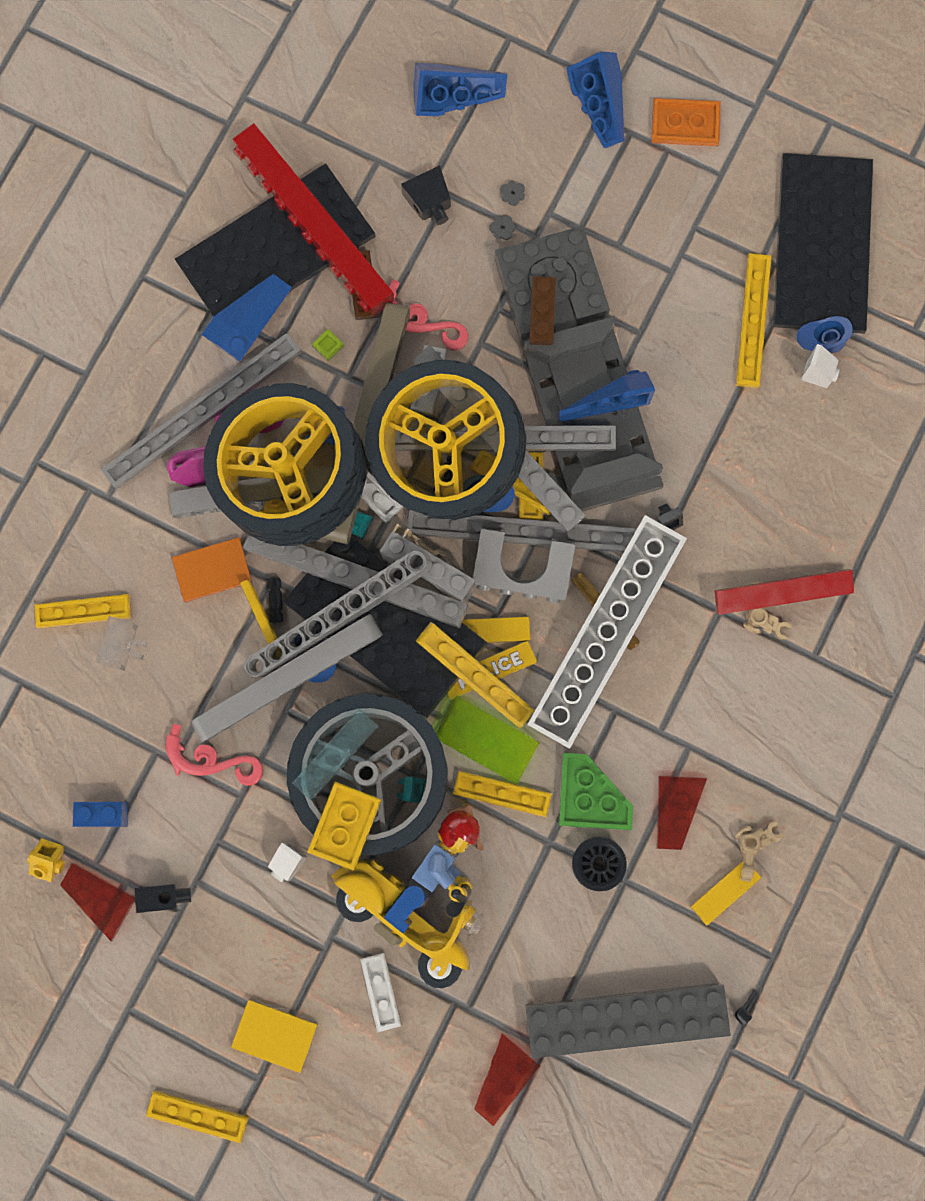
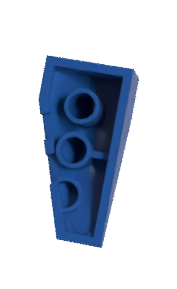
[566,51,624,148]
[413,63,508,117]
[201,274,292,362]
[558,370,655,423]

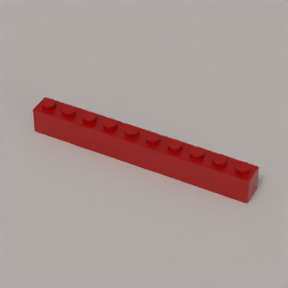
[232,123,395,316]

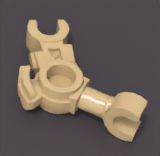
[393,524,446,557]
[743,581,792,640]
[735,822,784,882]

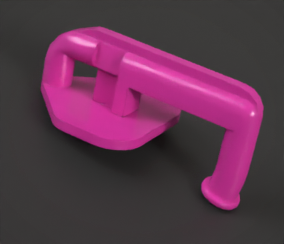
[166,446,206,487]

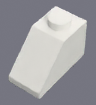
[801,344,840,388]
[268,842,307,882]

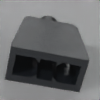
[401,165,451,225]
[134,884,191,913]

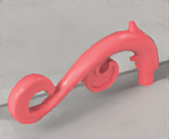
[383,279,469,351]
[165,724,263,786]

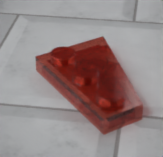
[656,776,707,850]
[60,863,135,941]
[474,1033,541,1126]

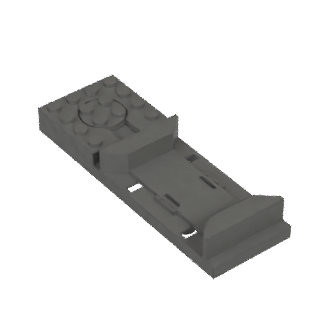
[495,226,664,512]

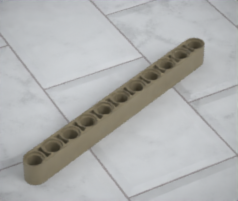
[324,302,410,544]

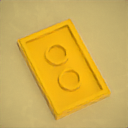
[307,782,382,871]
[231,999,318,1073]

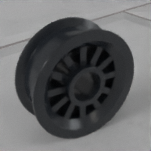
[572,837,627,891]

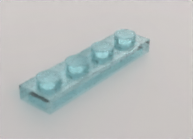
[292,709,378,800]

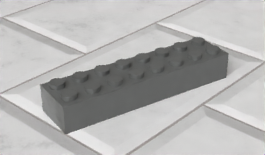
[525,983,731,1058]

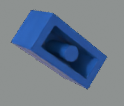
[72,802,128,827]

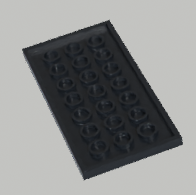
[773,153,873,334]
[175,163,376,317]
[283,537,488,718]

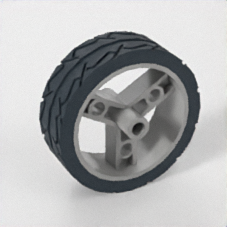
[287,694,448,855]

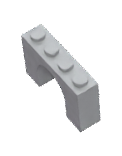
[473,526,576,603]
[380,531,475,604]

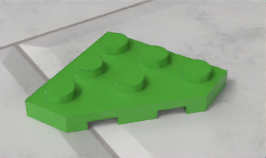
[559,753,633,830]

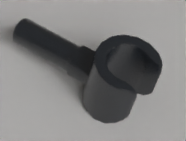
[735,990,759,1025]

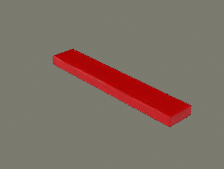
[714,569,854,615]

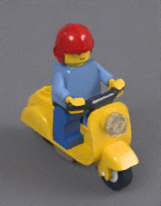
[331,810,485,988]

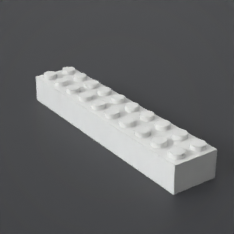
[527,515,687,749]

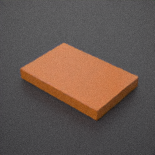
[651,98,721,146]
[172,537,253,603]

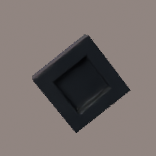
[657,503,683,530]

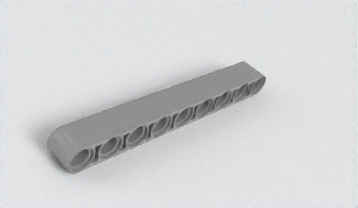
[169,466,375,518]
[245,551,432,677]
[190,614,383,743]

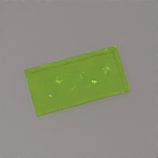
[436,696,540,785]

